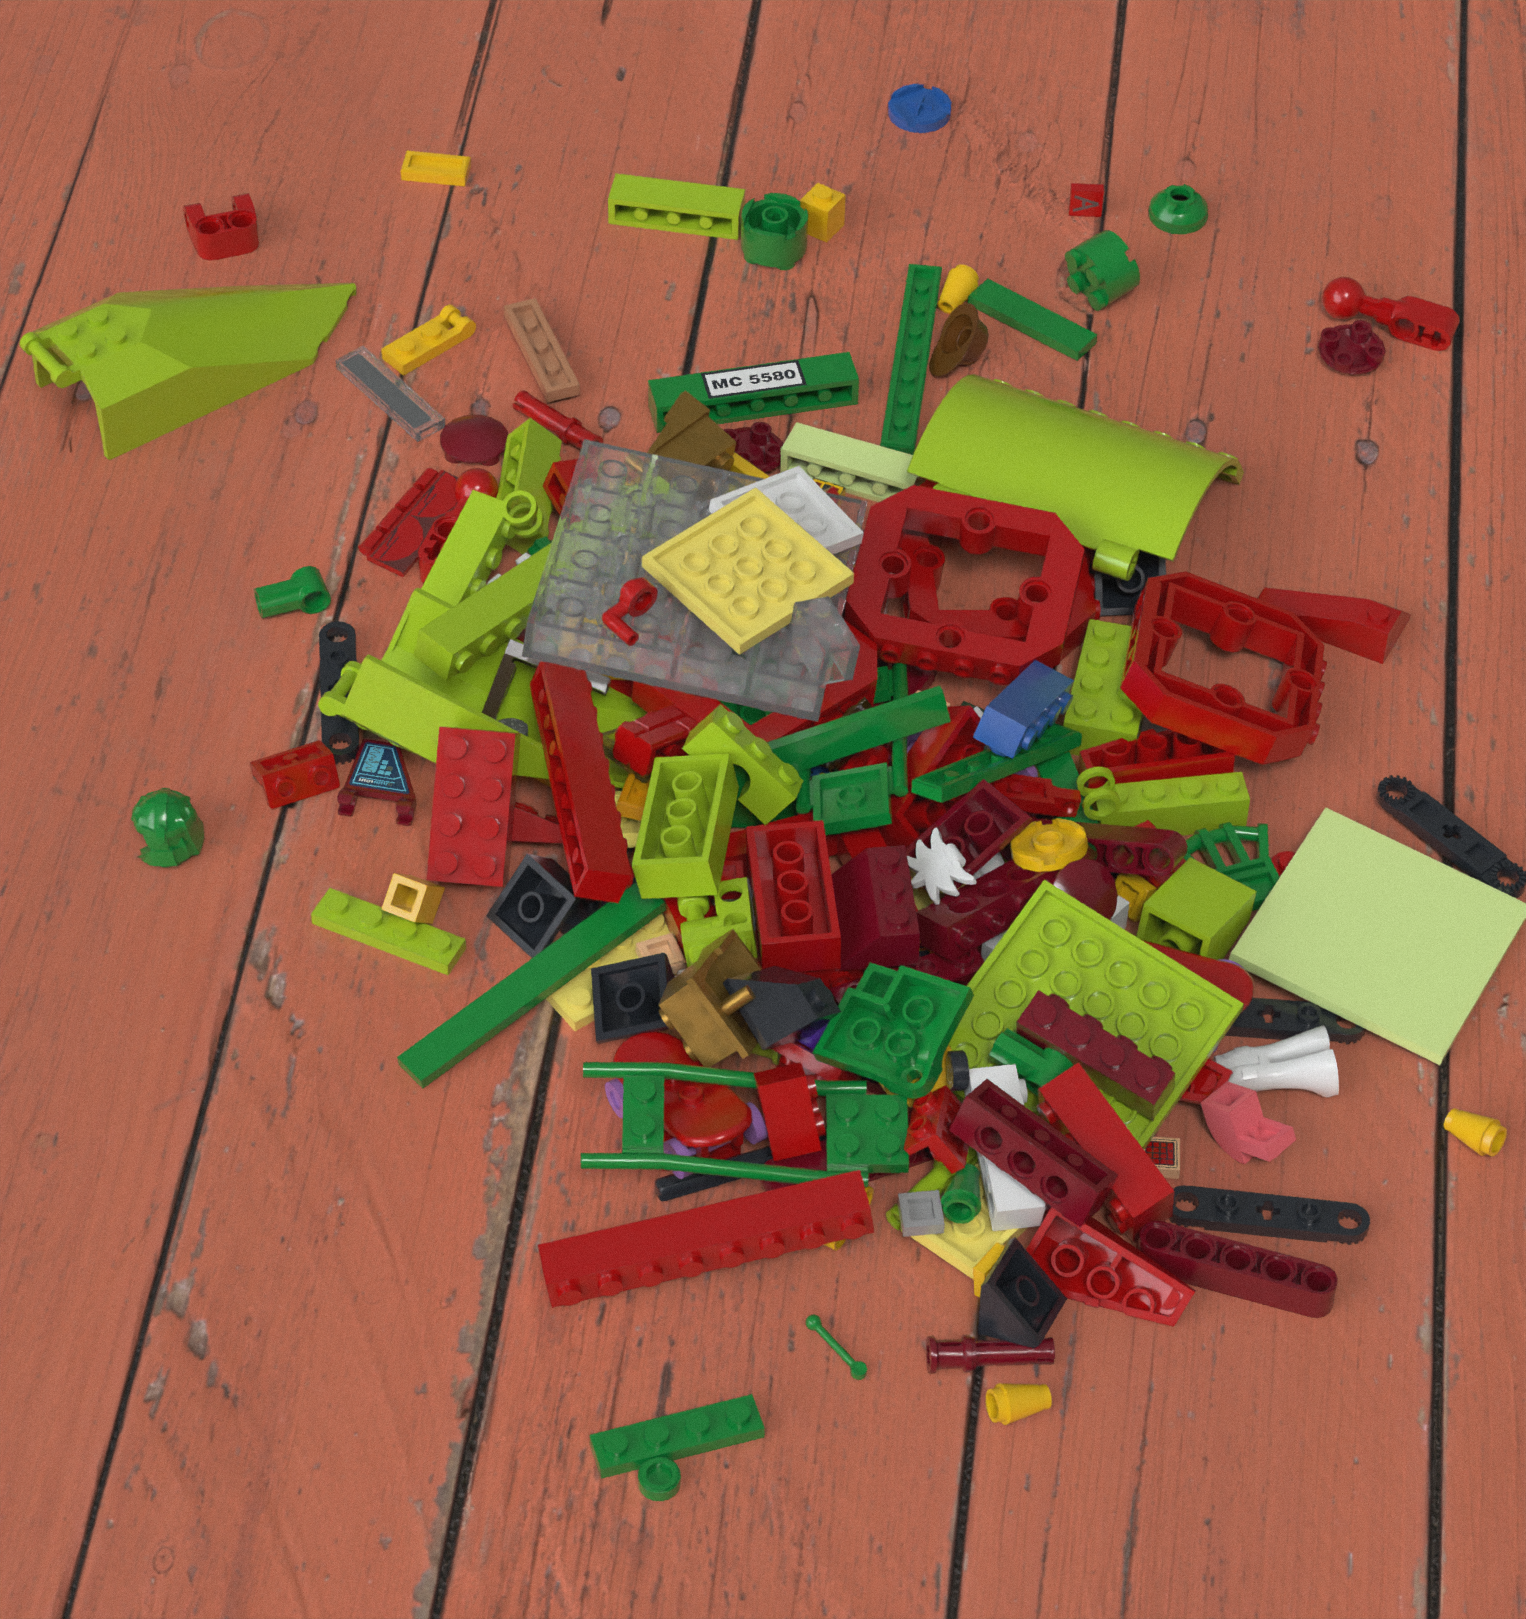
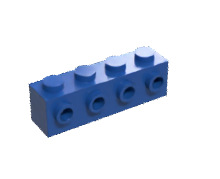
[973,660,1074,759]

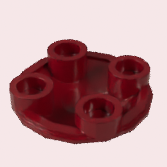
[1318,320,1386,375]
[440,414,508,466]
[724,422,784,473]
[1048,859,1118,921]

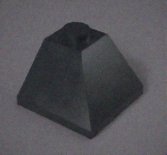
[1089,549,1166,616]
[486,853,580,958]
[723,966,841,1051]

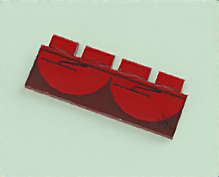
[358,468,458,577]

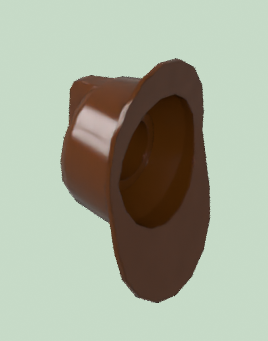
[929,303,989,377]

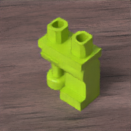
[677,877,758,967]

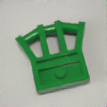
[1184,822,1280,911]

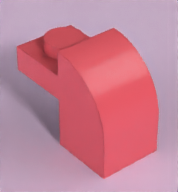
[1201,1081,1296,1165]

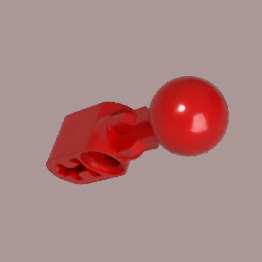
[1322,277,1459,351]
[418,468,499,584]

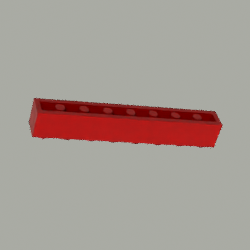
[529,657,634,903]
[538,1170,874,1308]

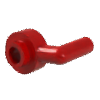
[602,577,658,646]

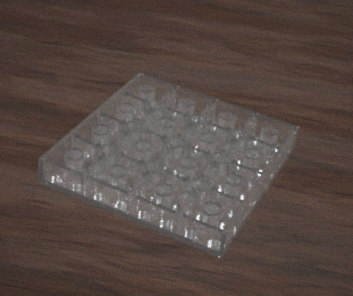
[522,439,868,722]

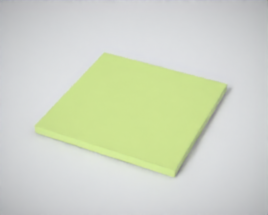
[1229,807,1526,1065]

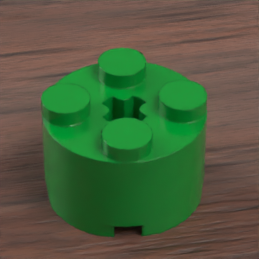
[741,193,808,270]
[1065,230,1140,311]

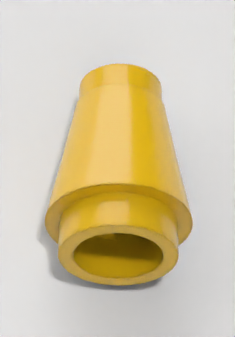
[938,264,979,314]
[1444,1108,1507,1156]
[986,1383,1052,1425]

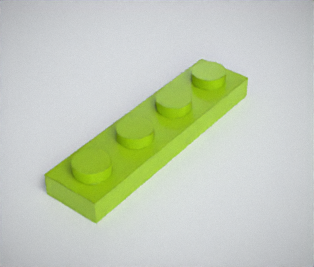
[311,888,466,975]

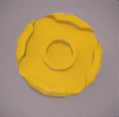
[1010,818,1088,872]

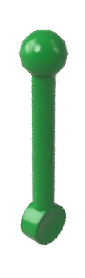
[805,1314,867,1380]

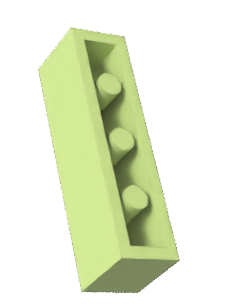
[780,422,926,502]

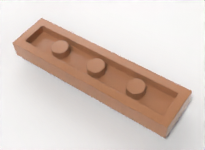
[504,298,580,403]

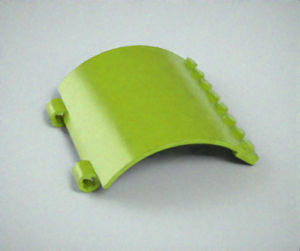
[906,374,1244,581]

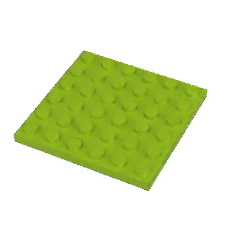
[949,880,1244,1149]

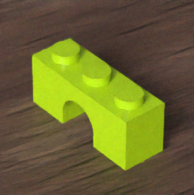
[682,704,803,825]

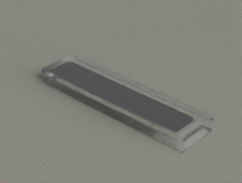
[336,345,445,442]

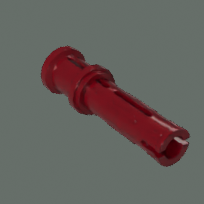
[926,1335,1055,1374]

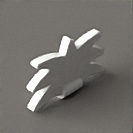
[907,828,977,905]

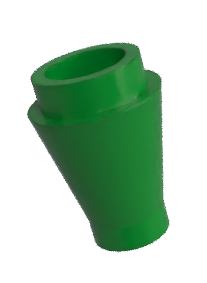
[941,1164,981,1224]

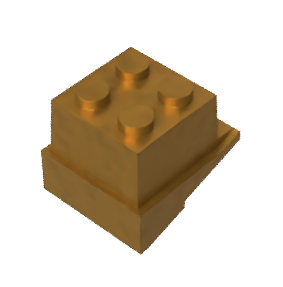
[625,390,736,516]
[659,929,762,1067]

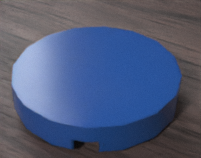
[888,84,952,133]

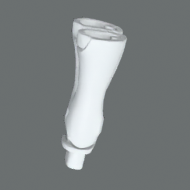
[1213,1026,1339,1097]

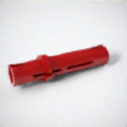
[512,390,603,456]

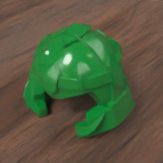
[131,788,205,867]

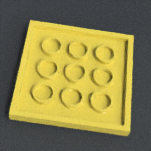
[642,487,854,655]

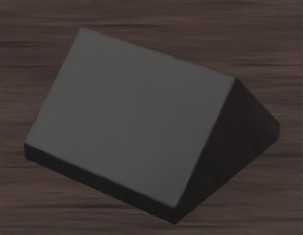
[591,953,675,1044]
[978,1237,1067,1348]

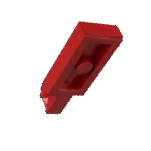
[989,774,1081,817]

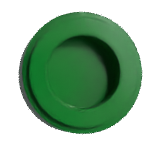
[638,1457,681,1501]

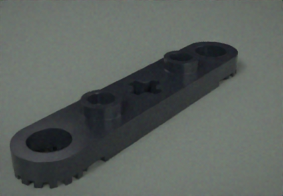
[319,621,360,765]
[1376,775,1526,898]
[1225,998,1366,1044]
[1170,1185,1370,1245]

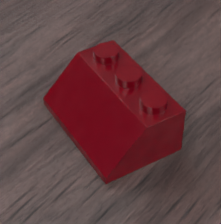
[906,779,1033,899]
[831,845,920,970]

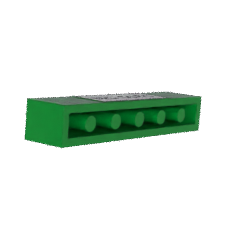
[648,352,859,433]

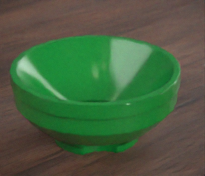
[1148,185,1208,235]

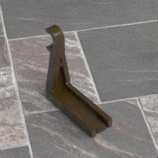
[482,639,611,720]

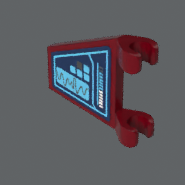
[337,738,417,826]

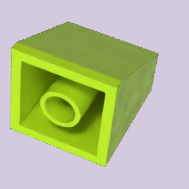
[1136,857,1257,960]

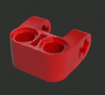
[183,193,259,261]

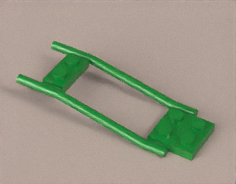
[795,663,908,836]
[581,1062,909,1187]

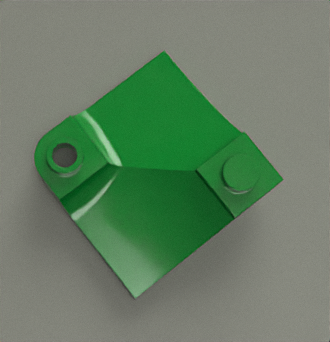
[813,962,974,1099]

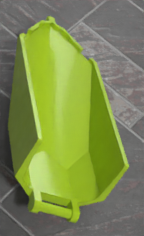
[19,283,357,460]
[318,588,647,788]

